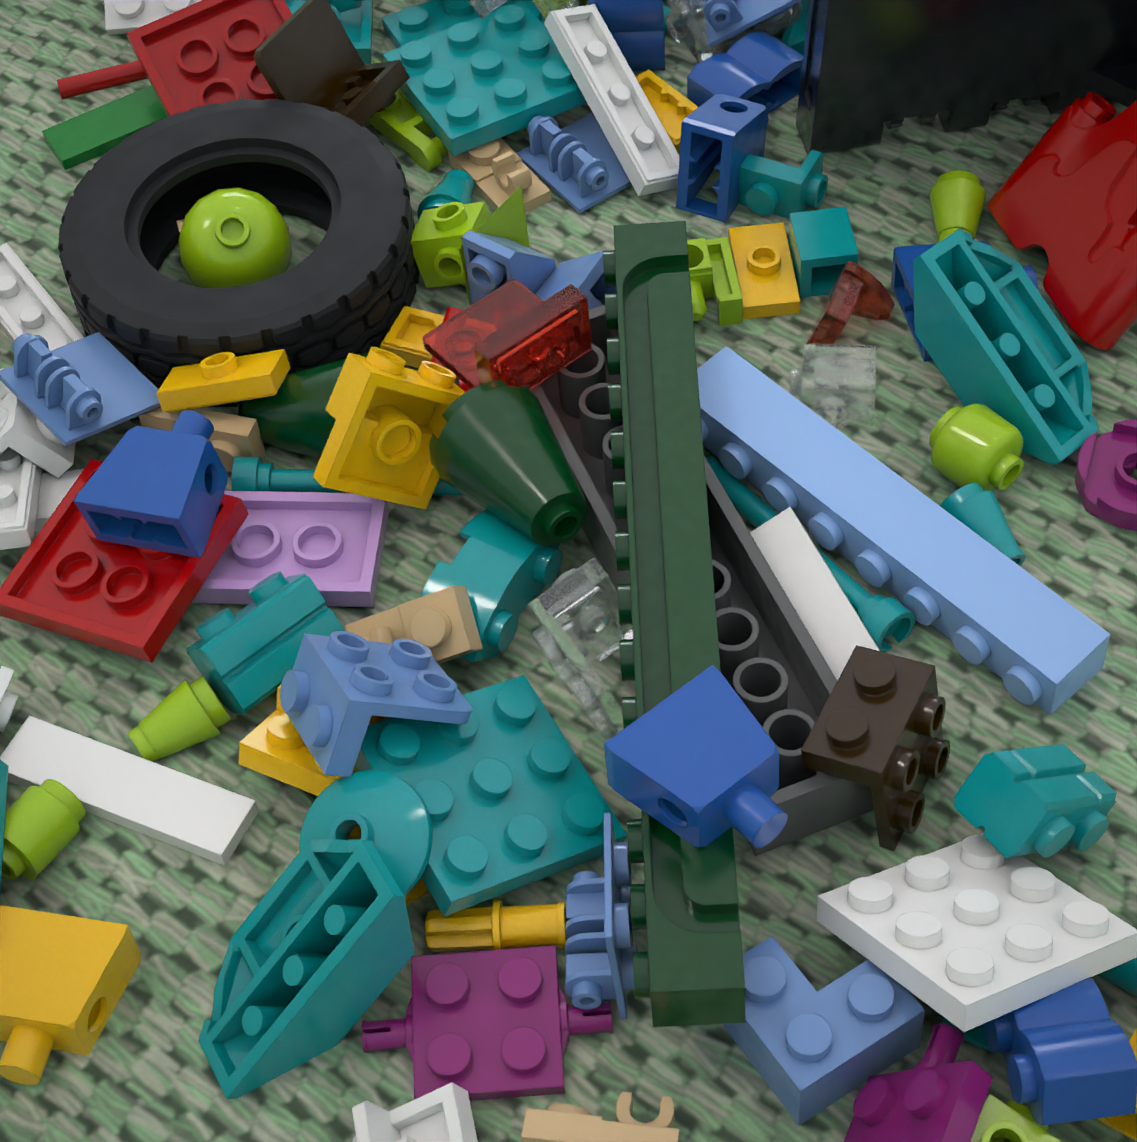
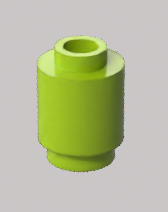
[2,779,86,880]

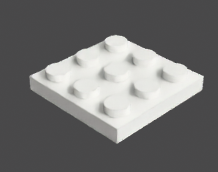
[816,833,1137,1032]

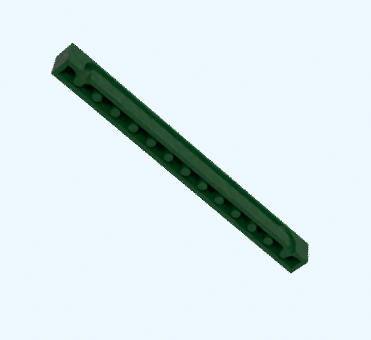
[603,221,746,1027]

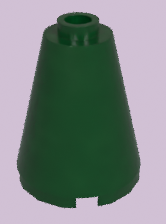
[239,353,368,459]
[429,380,587,546]

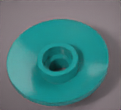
[299,770,433,897]

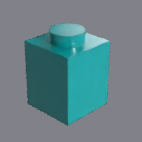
[789,207,859,298]

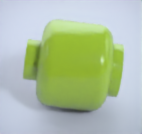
[929,404,1024,491]

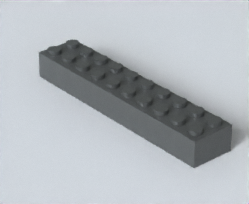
[502,305,874,856]

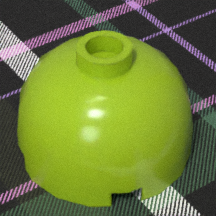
[178,187,292,288]

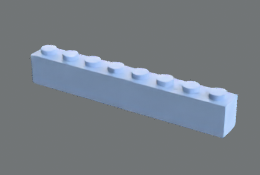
[697,346,1110,715]

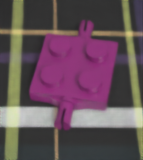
[362,945,613,1101]
[844,1023,993,1142]

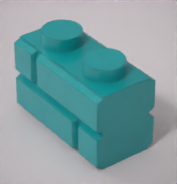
[186,571,346,714]
[953,744,1117,858]

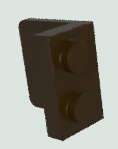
[254,0,410,127]
[801,645,950,851]

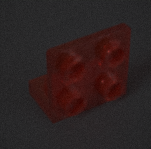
[422,279,592,390]

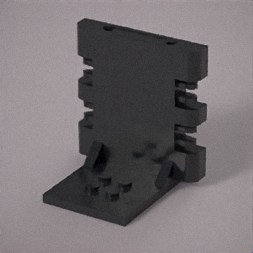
[796,0,1137,156]

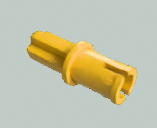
[425,899,568,952]

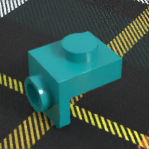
[739,149,828,219]

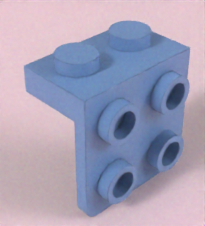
[280,631,472,777]

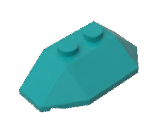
[913,228,1099,466]
[198,839,415,1099]

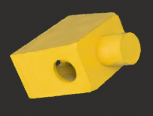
[0,905,142,1085]

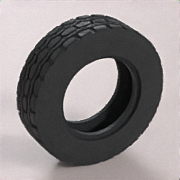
[58,99,419,407]

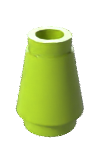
[929,170,986,243]
[128,676,232,762]

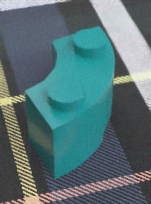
[420,510,563,662]

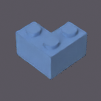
[722,936,925,1126]

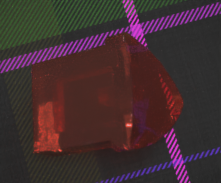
[805,261,895,353]

